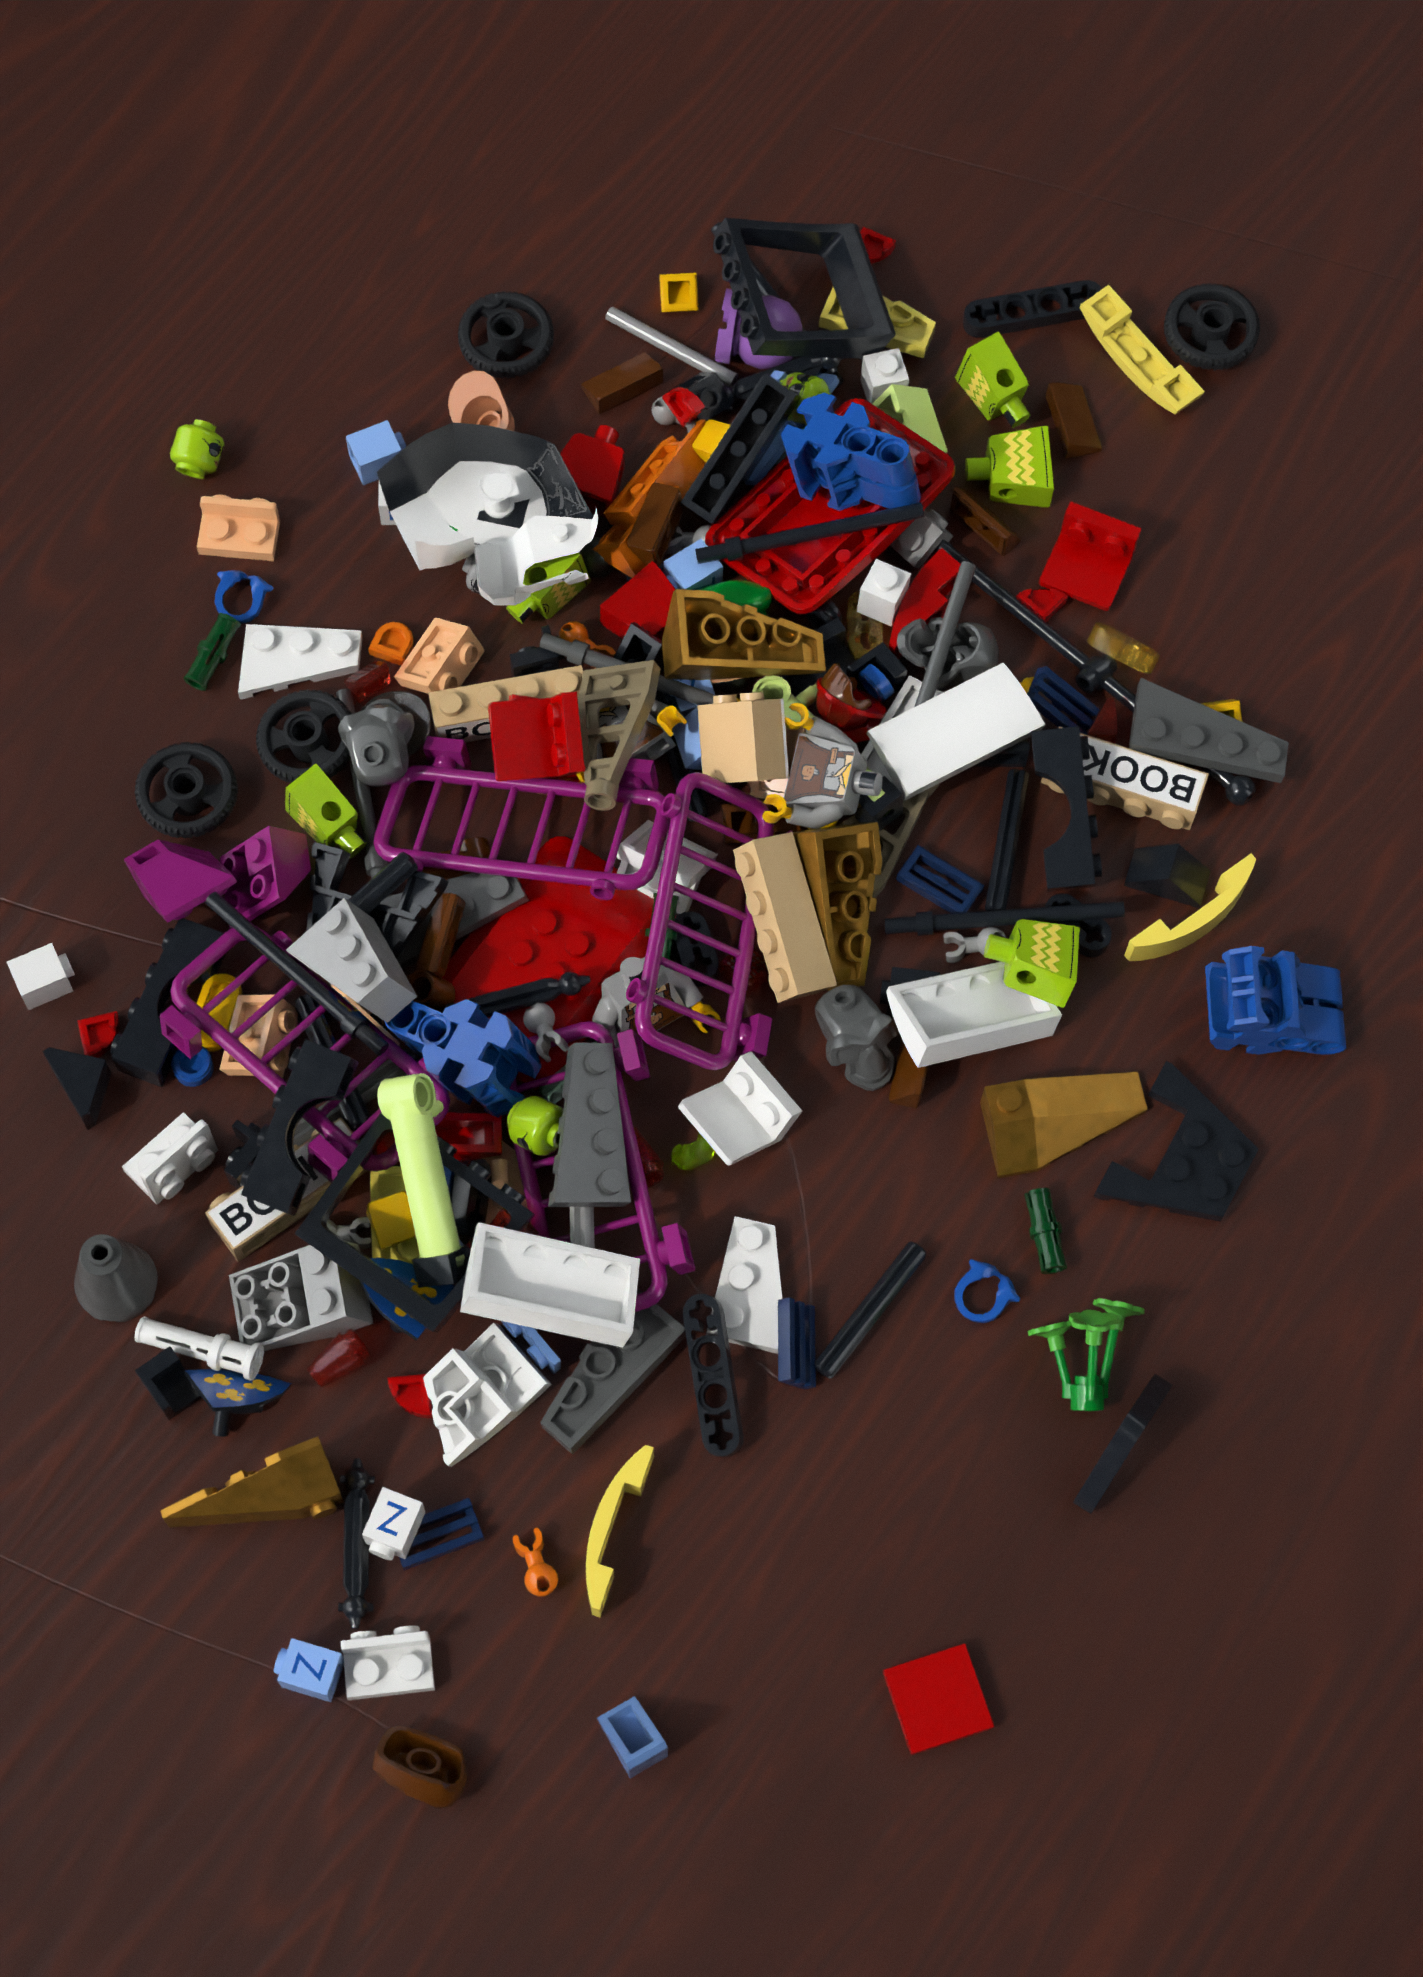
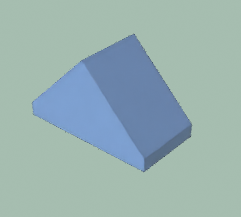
[597,1696,668,1778]

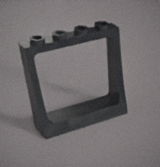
[713,218,896,359]
[295,1112,535,1333]

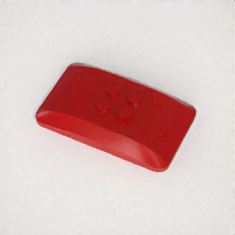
[705,398,956,614]
[428,836,676,1090]

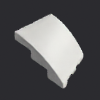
[423,1323,552,1467]

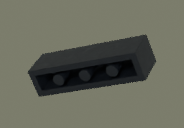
[681,373,802,524]

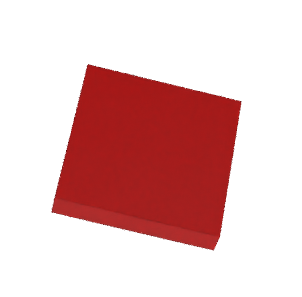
[883,1643,994,1756]

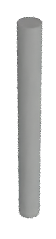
[605,306,738,387]

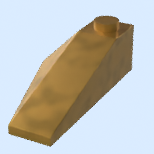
[662,589,826,680]
[793,822,882,991]
[980,1072,1147,1178]
[160,1436,344,1528]

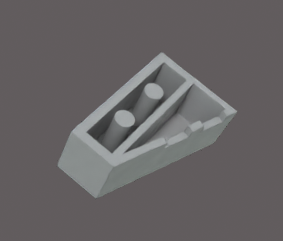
[285,898,417,1023]

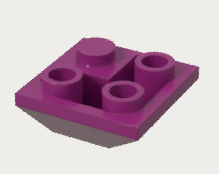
[220,826,311,929]
[124,839,237,923]

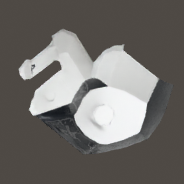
[377,422,598,605]

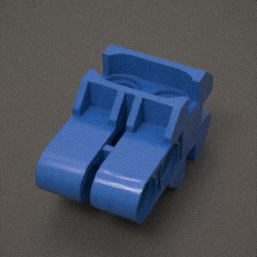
[781,393,921,511]
[1205,946,1346,1055]
[384,999,542,1117]

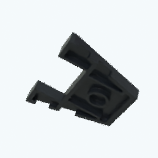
[307,842,449,959]
[1094,1061,1258,1222]

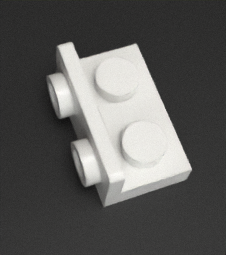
[341,1626,435,1700]

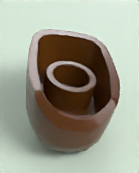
[372,1726,467,1809]

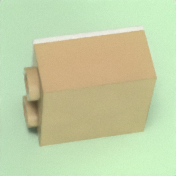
[697,692,789,783]

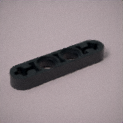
[963,280,1102,338]
[683,1294,744,1457]

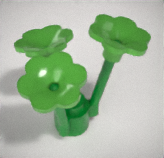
[1027,1298,1145,1411]

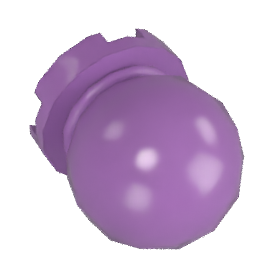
[715,288,803,369]

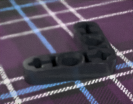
[1073,1374,1173,1514]

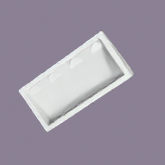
[867,663,1045,801]
[886,962,1062,1068]
[460,1222,640,1348]

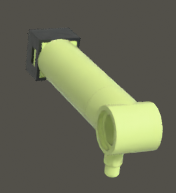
[752,675,903,832]
[377,1073,470,1288]

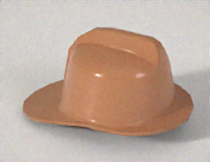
[448,370,515,431]

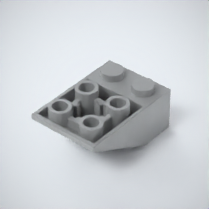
[229,1241,373,1351]

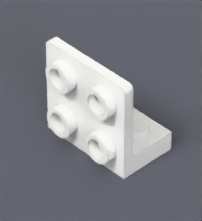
[678,1051,802,1166]
[122,1112,218,1205]

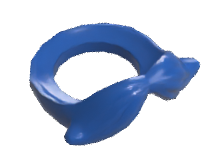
[214,570,274,624]
[954,1259,1020,1323]

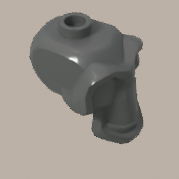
[897,617,999,691]
[338,699,414,787]
[815,985,899,1091]

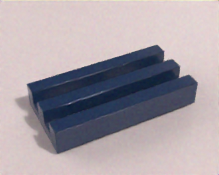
[1027,666,1099,736]
[896,845,985,914]
[778,1297,816,1390]
[399,1498,484,1571]

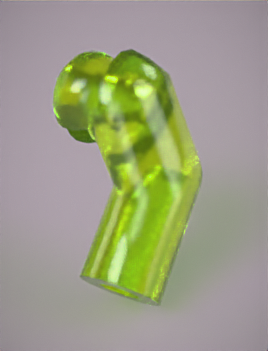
[671,1133,715,1170]

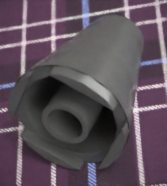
[74,1234,158,1323]

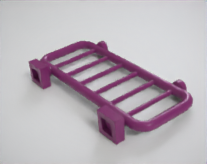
[374,736,671,900]
[626,772,792,1071]
[160,926,450,1183]
[507,1021,696,1312]

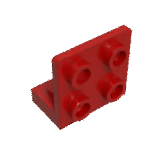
[1039,501,1142,611]
[488,692,585,782]

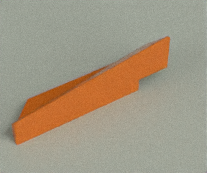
[592,419,706,578]

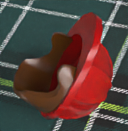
[816,663,887,729]

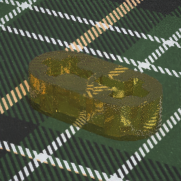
[846,591,883,660]
[1087,622,1160,674]

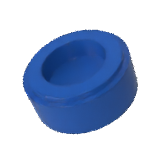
[858,664,894,702]
[171,1046,214,1087]

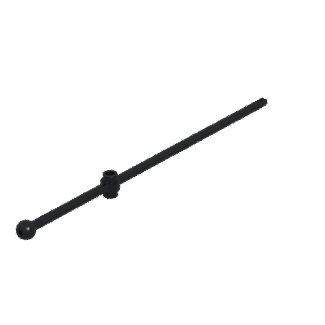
[934,540,1256,806]

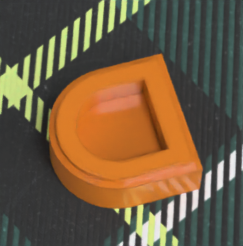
[368,622,414,666]

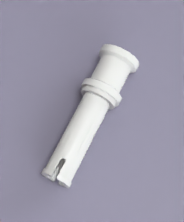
[135,1316,264,1381]

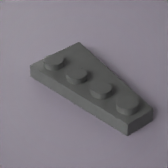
[1129,678,1289,783]
[380,873,529,970]
[548,1043,631,1207]
[540,1288,686,1455]

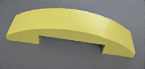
[1080,285,1205,415]
[1124,853,1256,961]
[586,1445,654,1618]

